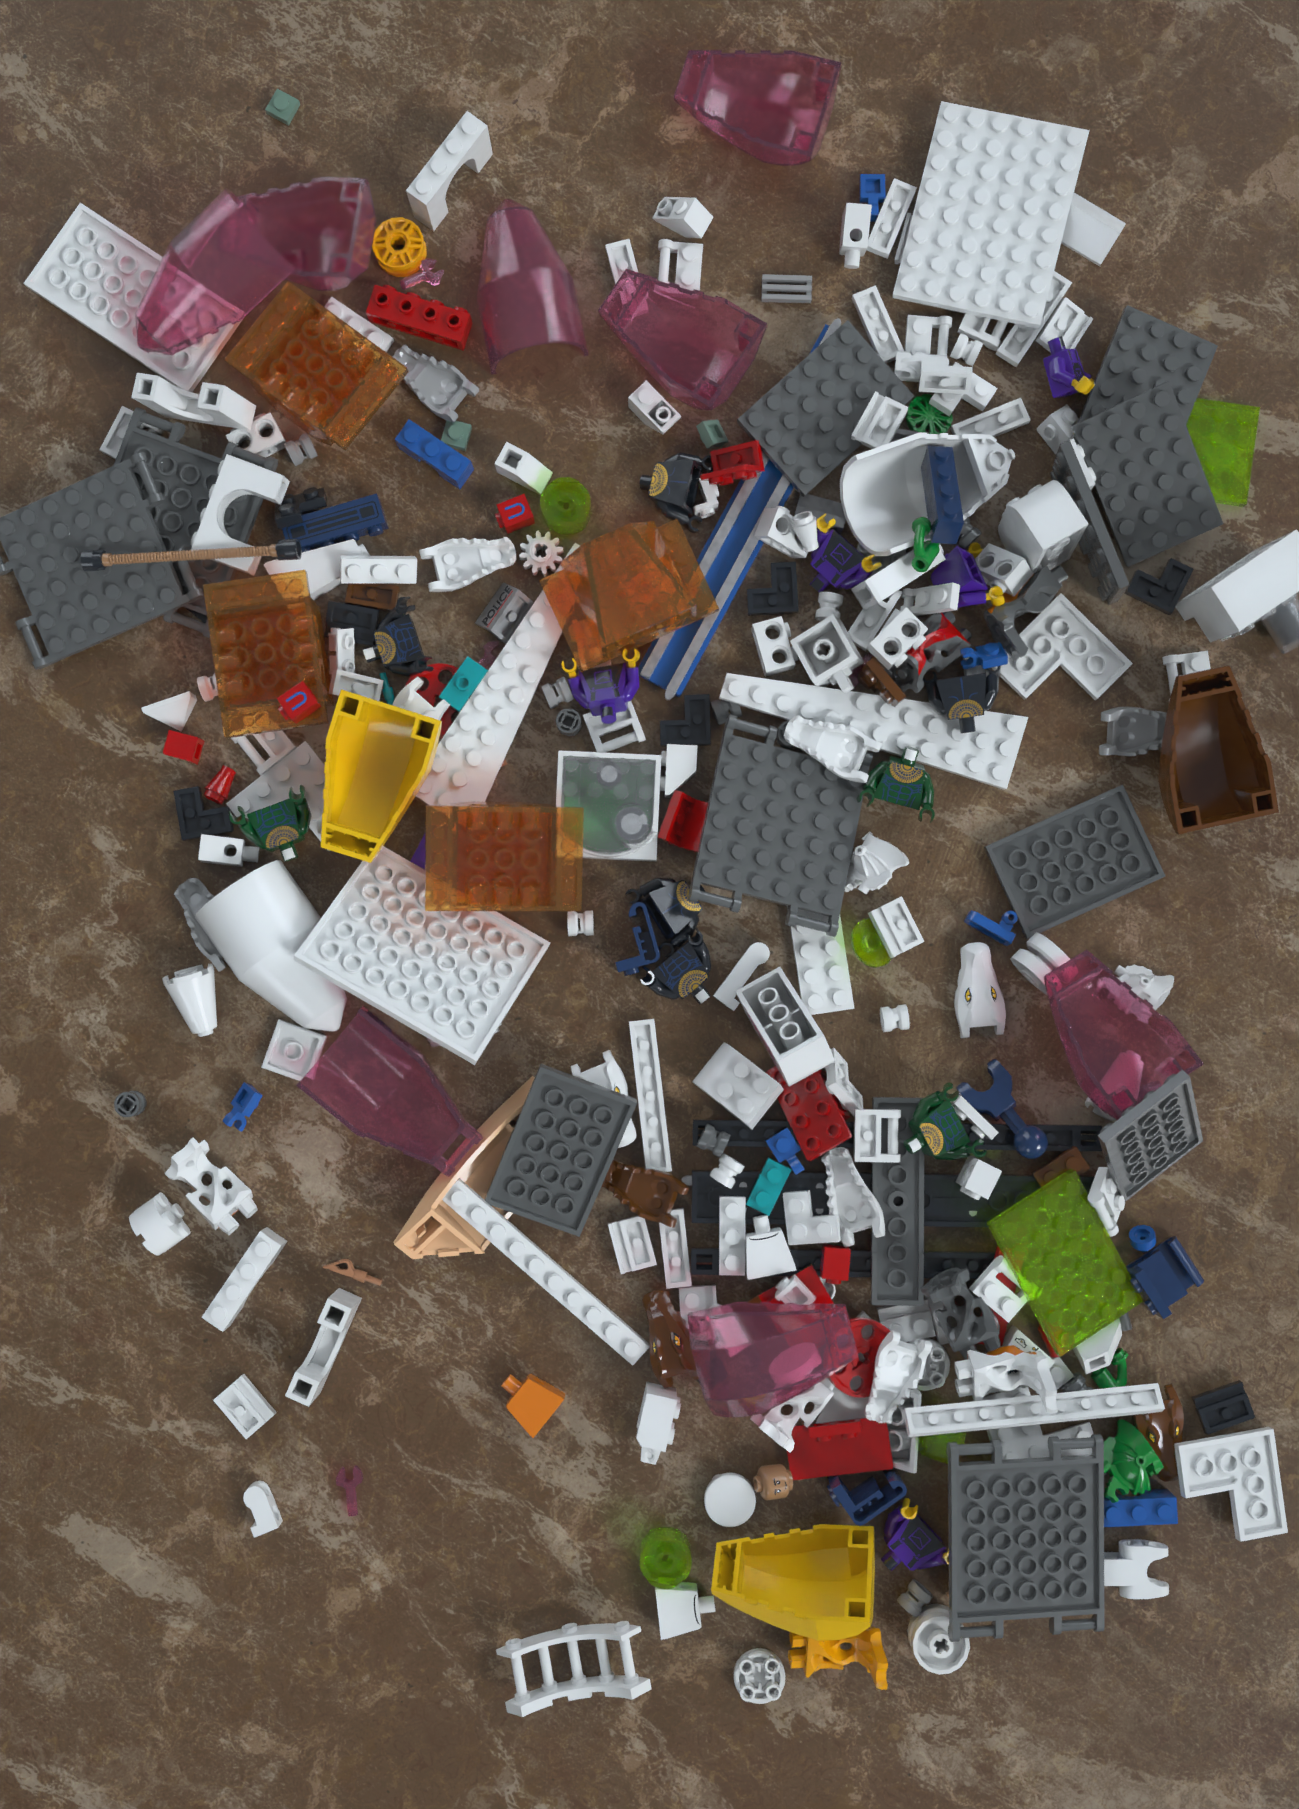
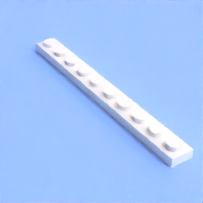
[442,1178,650,1365]
[903,1383,1165,1437]

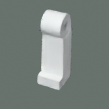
[713,942,770,1011]

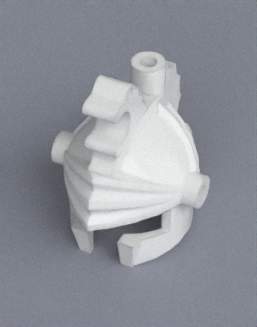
[845,831,909,894]
[1096,964,1174,1023]

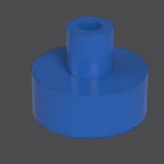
[1129,1225,1156,1252]

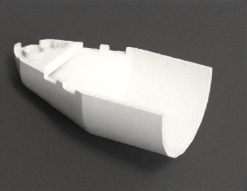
[840,432,1015,556]
[195,860,347,1032]

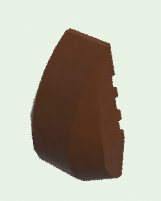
[1158,665,1279,834]

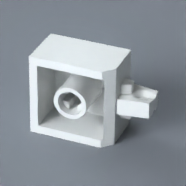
[790,614,864,693]
[636,1382,681,1465]

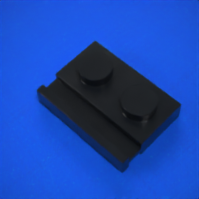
[324,600,380,646]
[1191,1380,1256,1435]

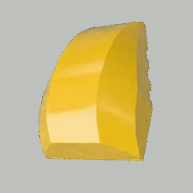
[321,689,442,863]
[711,1524,875,1641]

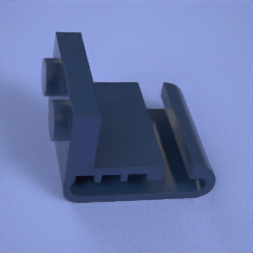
[615,902,660,976]
[1124,1236,1204,1319]
[827,1468,907,1526]

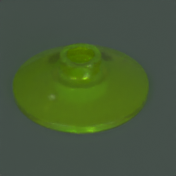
[851,918,892,968]

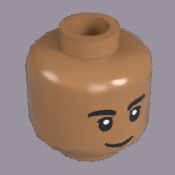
[753,1464,793,1500]

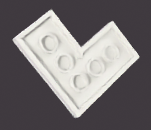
[992,593,1133,700]
[226,741,331,851]
[981,1386,1106,1475]
[1174,1427,1288,1542]

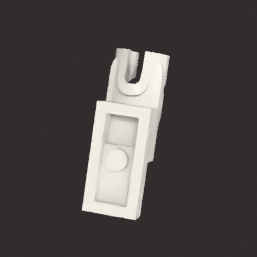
[895,351,972,394]

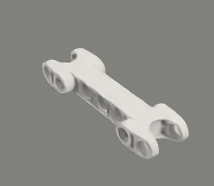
[1104,1539,1169,1599]

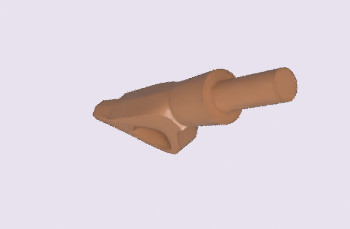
[323,1259,383,1286]

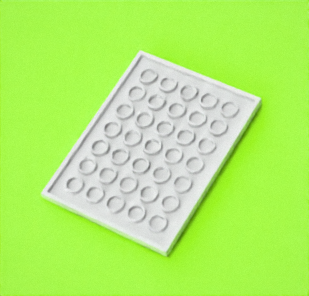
[893,101,1089,328]
[294,846,550,1065]

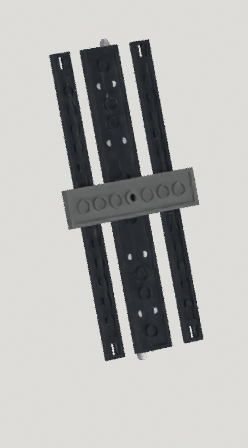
[682,1097,1102,1306]

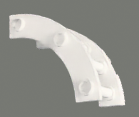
[496,1621,652,1717]

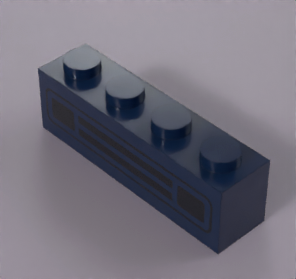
[921,446,964,544]
[282,493,389,553]

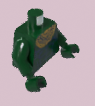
[857,746,935,823]
[229,785,312,862]
[904,1082,987,1160]

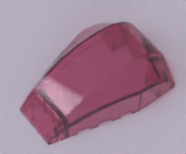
[674,50,841,166]
[217,177,377,291]
[598,269,767,410]
[1043,949,1204,1120]
[687,1302,859,1418]

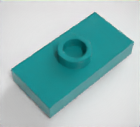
[439,656,488,713]

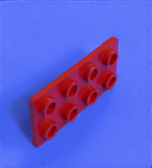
[766,1066,852,1161]
[787,1417,893,1480]

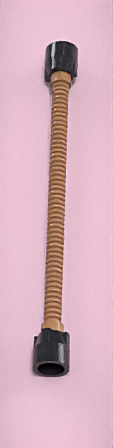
[80,539,302,571]

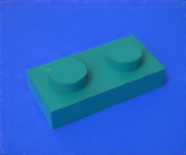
[746,1158,792,1216]

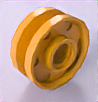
[372,217,427,277]

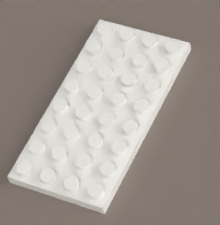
[24,203,246,392]

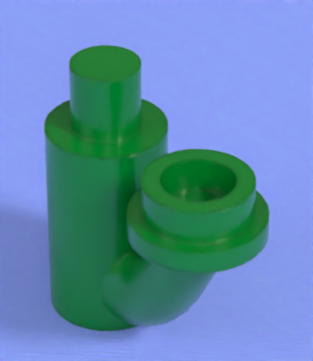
[912,517,940,572]
[1091,1348,1129,1389]

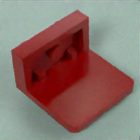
[700,440,765,486]
[658,790,708,852]

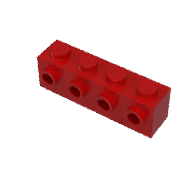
[366,285,473,351]

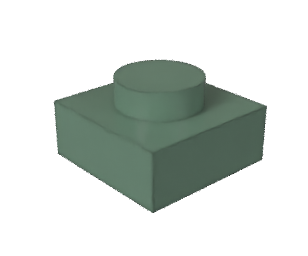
[265,89,300,126]
[696,419,728,448]
[441,421,472,451]

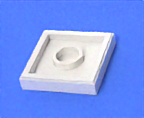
[261,1019,327,1084]

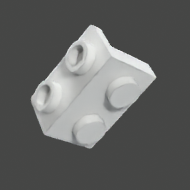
[1036,405,1079,454]

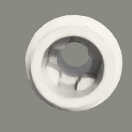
[791,511,819,552]

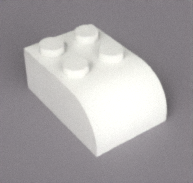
[692,1042,784,1129]

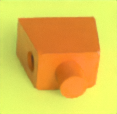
[501,1374,565,1438]

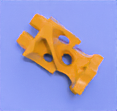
[788,1627,888,1690]

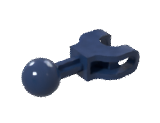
[956,1059,1048,1159]

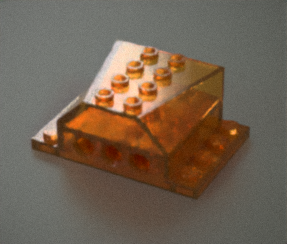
[225,281,409,451]
[539,519,719,673]
[203,570,334,738]
[425,801,584,911]

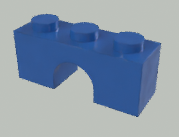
[395,419,474,490]
[1104,1489,1178,1527]

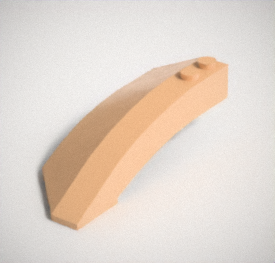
[394,1076,535,1259]

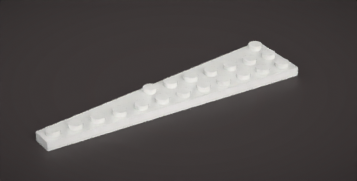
[416,543,596,833]
[719,673,1028,790]

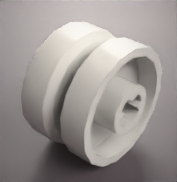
[1011,932,1077,997]
[907,1604,970,1675]

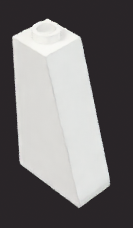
[263,539,370,612]
[851,539,945,610]

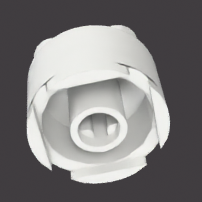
[129,1193,191,1256]

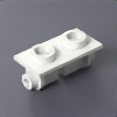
[328,628,355,674]

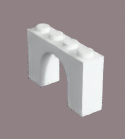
[406,111,493,231]
[131,373,256,430]
[191,454,290,576]
[285,1288,362,1407]

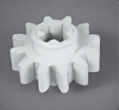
[519,530,564,577]

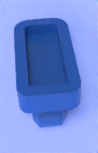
[964,910,1018,946]

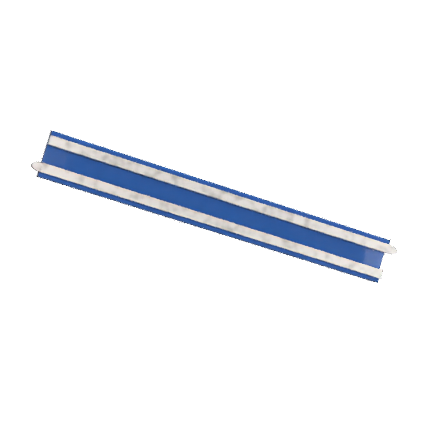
[638,318,841,700]

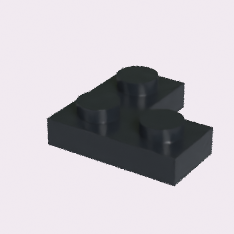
[275,487,327,529]
[1124,558,1194,615]
[747,562,799,616]
[660,694,711,747]
[173,786,234,841]

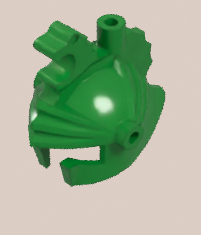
[1103,1419,1164,1503]

